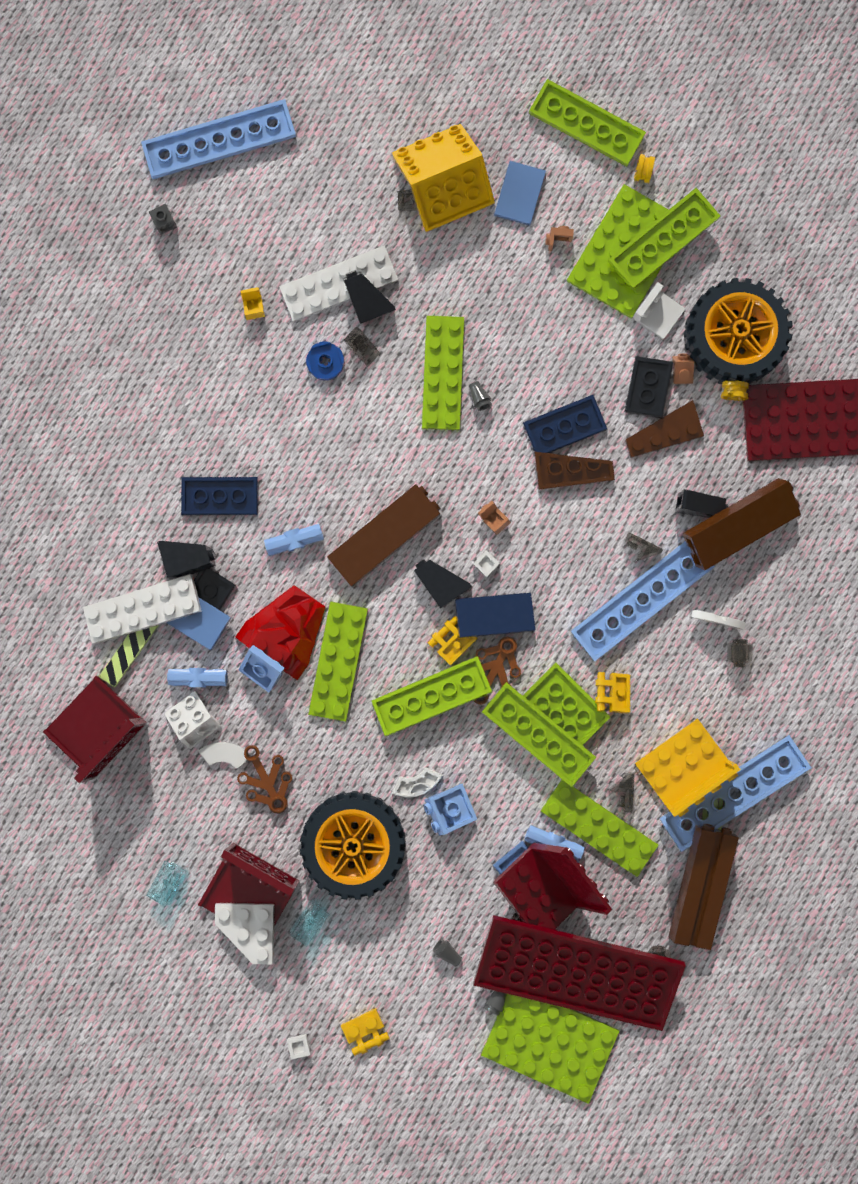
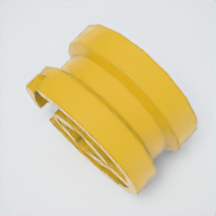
[634,154,655,183]
[721,380,749,401]

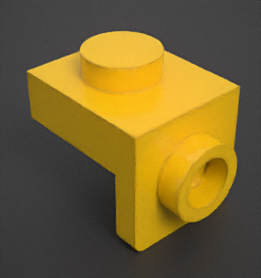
[240,287,265,320]

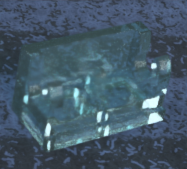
[146,861,188,906]
[290,898,330,947]

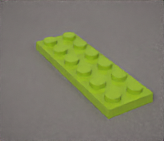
[529,79,646,167]
[608,188,721,290]
[422,315,464,430]
[308,601,368,722]
[371,656,493,737]
[482,682,596,787]
[540,779,658,877]

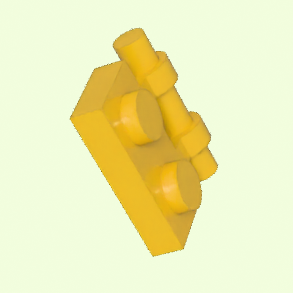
[427,616,478,665]
[595,672,630,714]
[341,1008,390,1056]

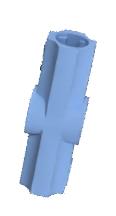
[264,524,324,556]
[167,668,227,687]
[524,825,585,863]

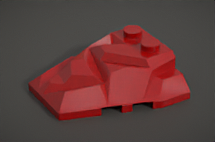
[235,585,326,680]

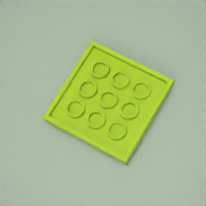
[522,662,610,746]

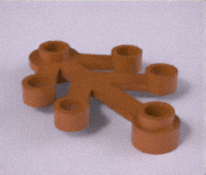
[474,636,521,705]
[237,745,292,814]

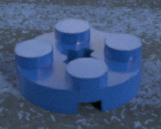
[306,341,344,380]

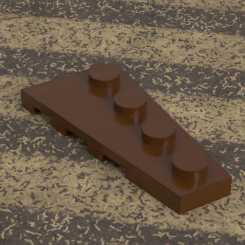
[625,400,704,458]
[534,452,615,490]

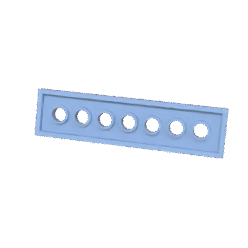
[141,99,296,179]
[570,541,715,662]
[659,735,811,852]

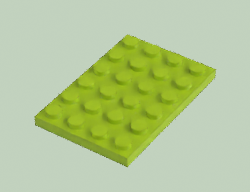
[566,184,669,319]
[481,994,619,1104]

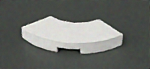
[691,610,746,630]
[198,742,252,769]
[392,767,443,798]

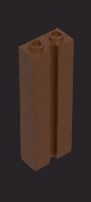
[682,478,801,570]
[327,484,441,587]
[668,823,739,950]

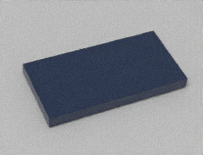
[523,395,607,453]
[181,477,258,515]
[455,592,536,638]

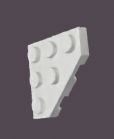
[215,903,274,965]

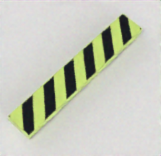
[99,625,159,687]

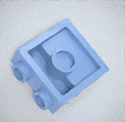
[238,645,284,692]
[423,783,477,835]

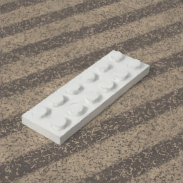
[279,245,398,322]
[83,574,202,644]

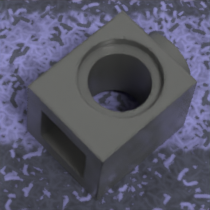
[149,204,177,235]

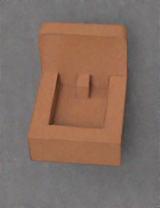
[545,226,574,251]
[672,353,694,384]
[478,501,511,535]

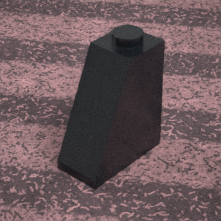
[342,270,396,324]
[675,489,728,518]
[157,541,216,580]
[414,559,472,609]

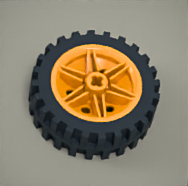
[684,278,793,385]
[300,791,406,900]

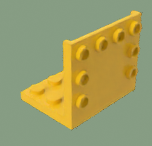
[392,124,495,232]
[635,718,741,817]

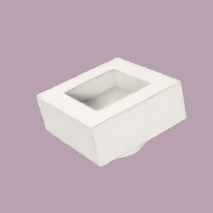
[473,550,500,578]
[287,1034,311,1060]

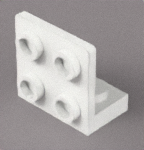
[633,282,685,339]
[165,691,221,749]

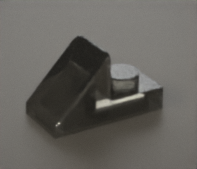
[343,327,380,367]
[623,532,663,563]
[608,772,635,813]

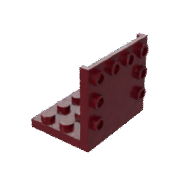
[43,676,147,784]
[198,843,300,927]
[493,843,612,930]

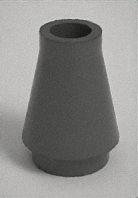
[469,381,492,411]
[433,939,462,967]
[485,991,506,1016]

